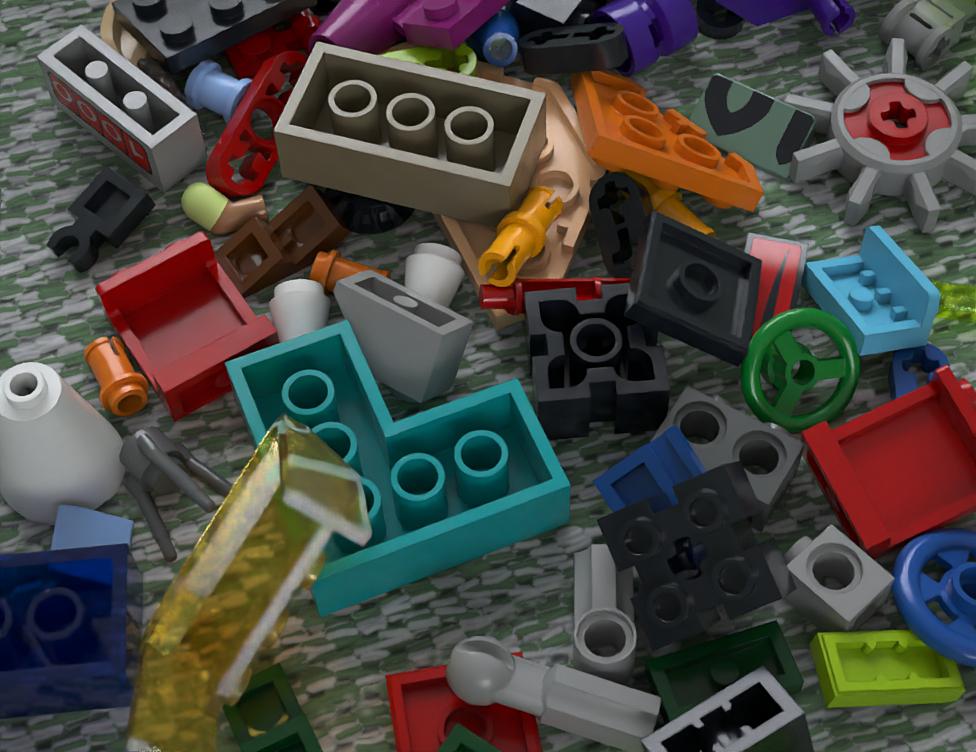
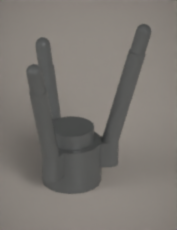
[119,426,264,562]

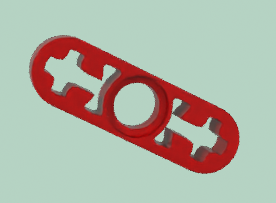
[205,51,308,200]

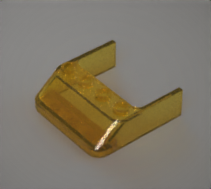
[124,413,372,752]

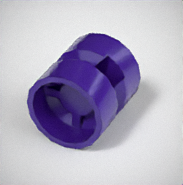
[591,0,698,77]

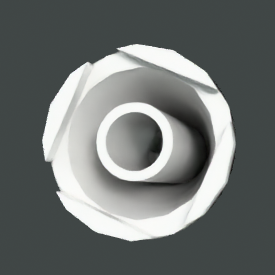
[0,362,126,525]

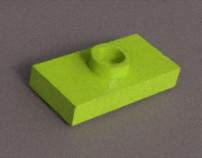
[809,630,966,708]

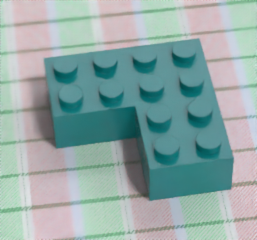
[225,319,571,617]

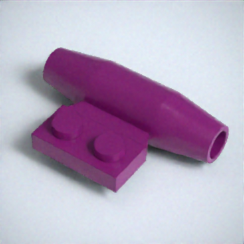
[308,0,510,55]

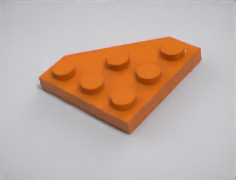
[570,70,764,212]

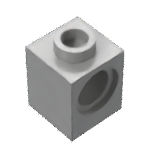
[783,524,895,632]

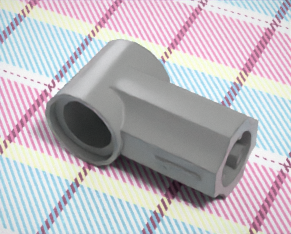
[573,544,637,686]

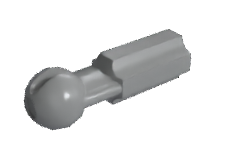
[446,636,661,752]

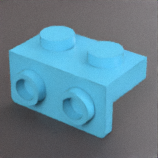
[801,225,941,356]

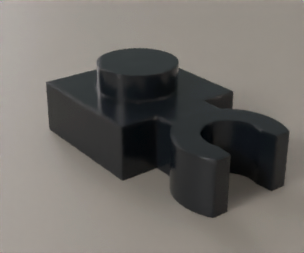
[47,166,156,273]

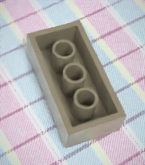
[273,42,546,228]

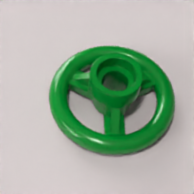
[740,308,860,434]

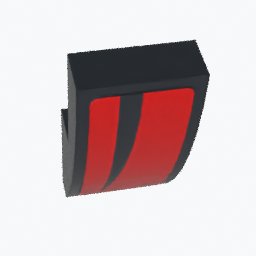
[744,232,809,337]

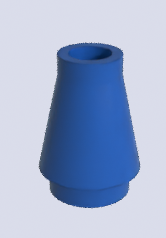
[465,9,521,67]

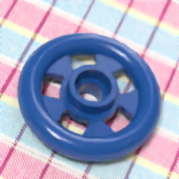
[891,528,976,668]

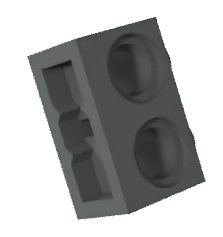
[650,386,805,532]

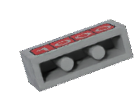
[36,24,208,193]

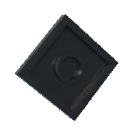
[624,210,762,367]

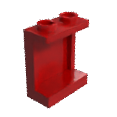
[95,231,280,422]
[801,364,976,560]

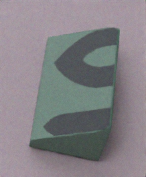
[689,73,817,182]

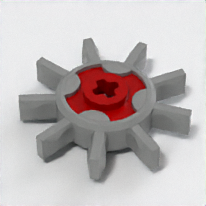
[785,38,976,233]

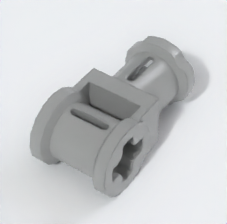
[879,0,976,71]

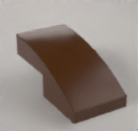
[214,184,352,298]

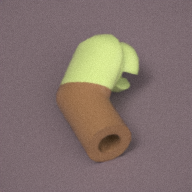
[181,182,269,235]

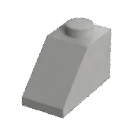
[333,269,474,404]

